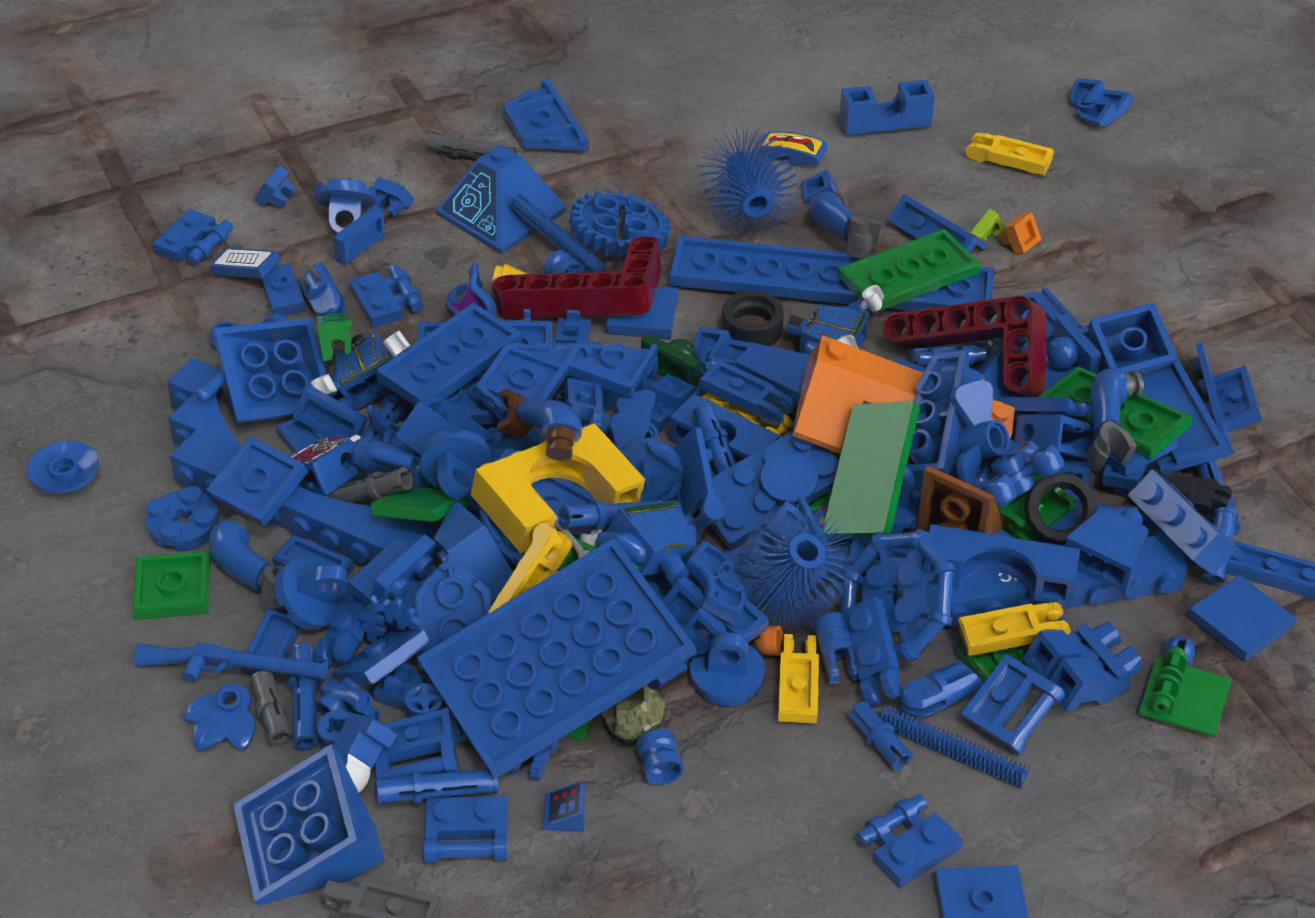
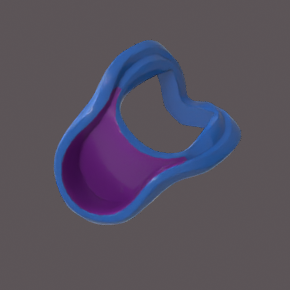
[446,262,497,316]

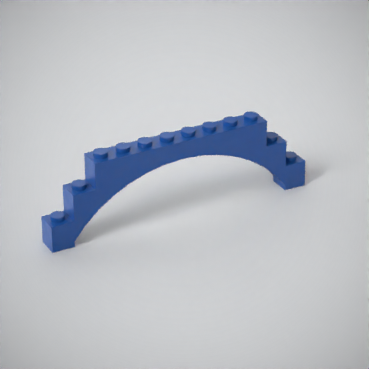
[167,358,481,565]

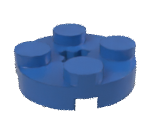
[146,486,220,551]

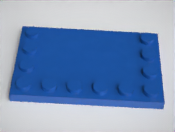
[417,538,697,779]

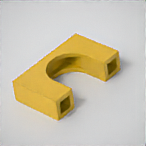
[470,423,646,554]

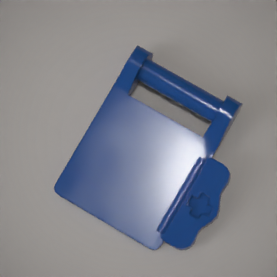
[668,427,725,543]

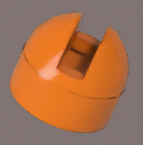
[754,626,784,656]

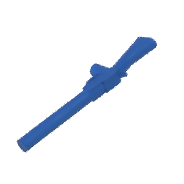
[134,641,329,682]

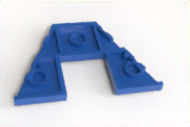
[476,343,658,485]

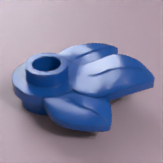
[183,684,256,752]

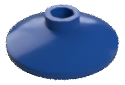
[27,441,99,493]

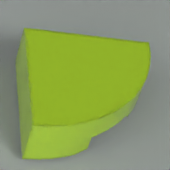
[971,208,1005,241]

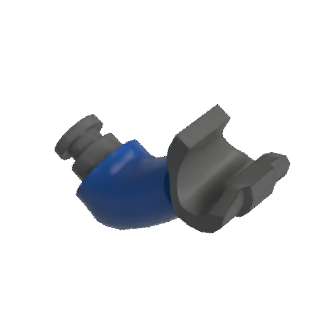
[809,191,884,259]
[1086,367,1144,471]

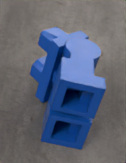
[1023,621,1143,711]

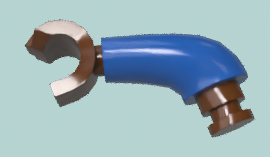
[497,388,582,461]

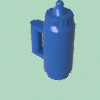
[352,439,435,488]

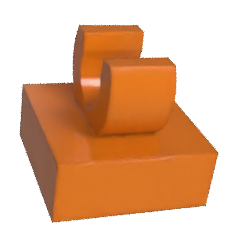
[999,211,1041,254]

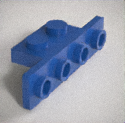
[1193,342,1262,456]

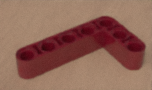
[492,236,662,318]
[883,295,1046,397]

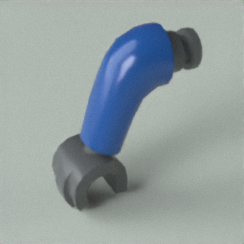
[209,513,286,613]

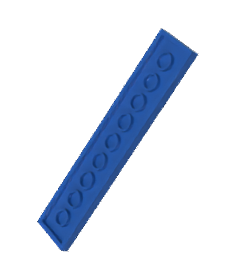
[670,236,994,311]

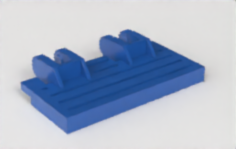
[1139,360,1229,474]

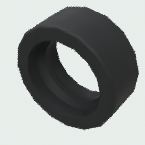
[722,291,784,346]
[1024,473,1097,544]

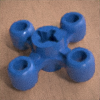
[973,441,1064,508]

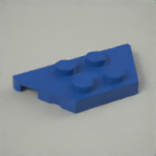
[503,78,589,151]

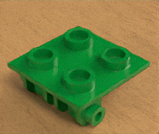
[1138,647,1232,737]

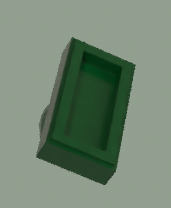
[641,333,701,389]

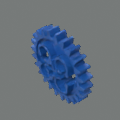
[569,189,671,259]

